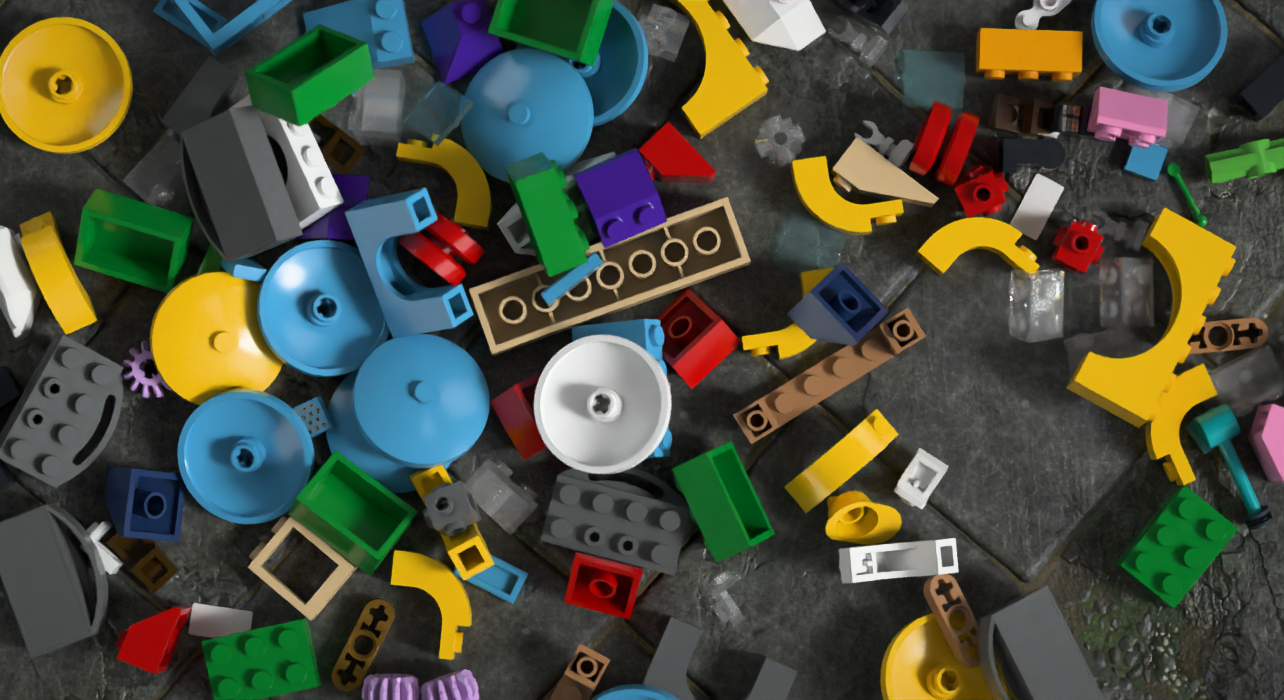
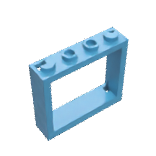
[170,0,292,58]

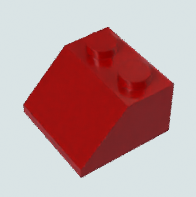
[638,122,716,184]
[656,288,741,389]
[490,372,548,461]
[564,551,643,620]
[115,605,192,674]

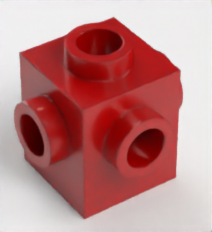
[954,165,1009,218]
[1051,219,1105,276]

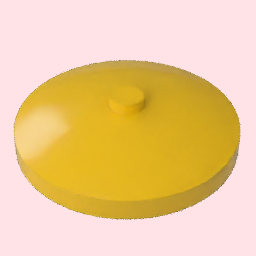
[0,17,133,154]
[150,271,283,405]
[880,612,1012,700]

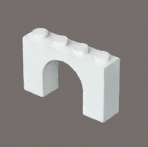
[228,95,344,230]

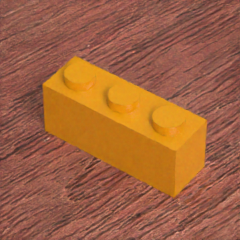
[976,28,1083,82]

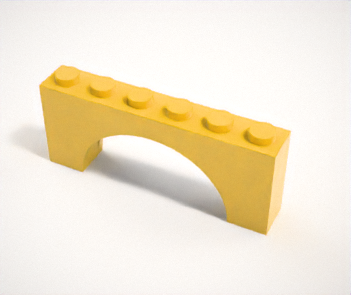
[668,0,769,139]
[1066,207,1236,428]

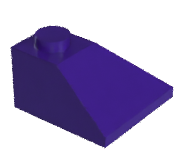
[421,0,504,86]
[297,174,370,243]

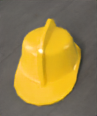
[825,490,902,545]

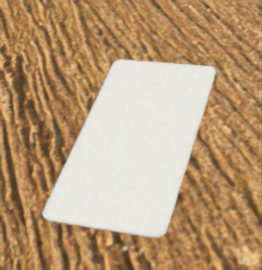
[1010,174,1064,240]
[188,603,253,638]

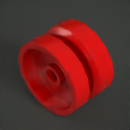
[908,100,980,187]
[397,209,485,285]

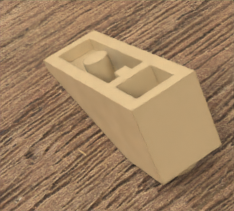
[830,137,939,207]

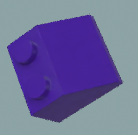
[573,148,667,248]

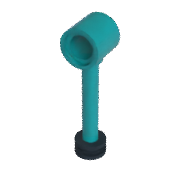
[1193,403,1274,530]

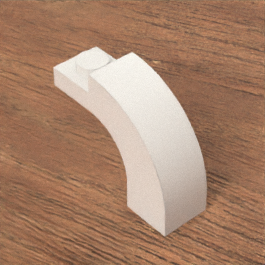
[839,538,959,584]

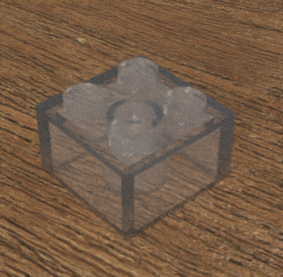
[349,69,406,147]

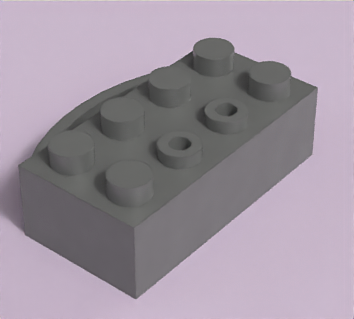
[180,105,303,262]
[0,333,124,488]
[540,467,690,576]
[0,503,108,659]
[976,585,1105,700]

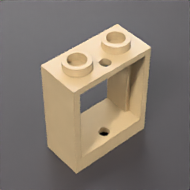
[248,515,358,620]

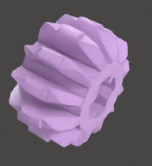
[123,341,173,398]
[420,669,479,700]
[362,673,420,700]

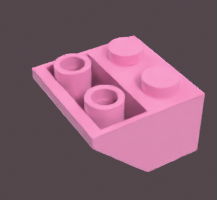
[1087,87,1168,149]
[1248,404,1284,484]

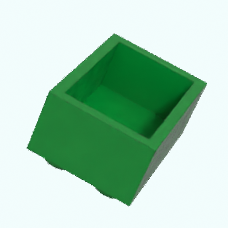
[488,0,614,67]
[244,24,374,127]
[504,152,590,277]
[74,188,194,293]
[672,441,775,563]
[288,450,418,576]
[1114,485,1239,609]
[202,618,321,700]

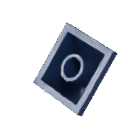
[787,262,889,346]
[103,466,186,542]

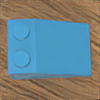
[303,0,415,70]

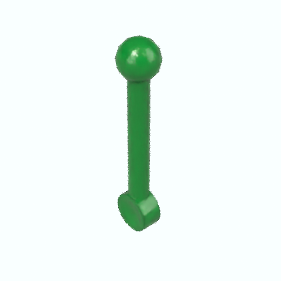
[1166,163,1207,227]

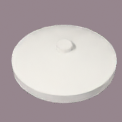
[534,335,671,474]

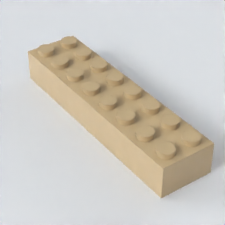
[469,197,751,356]

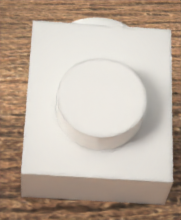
[894,448,948,509]
[80,521,125,574]

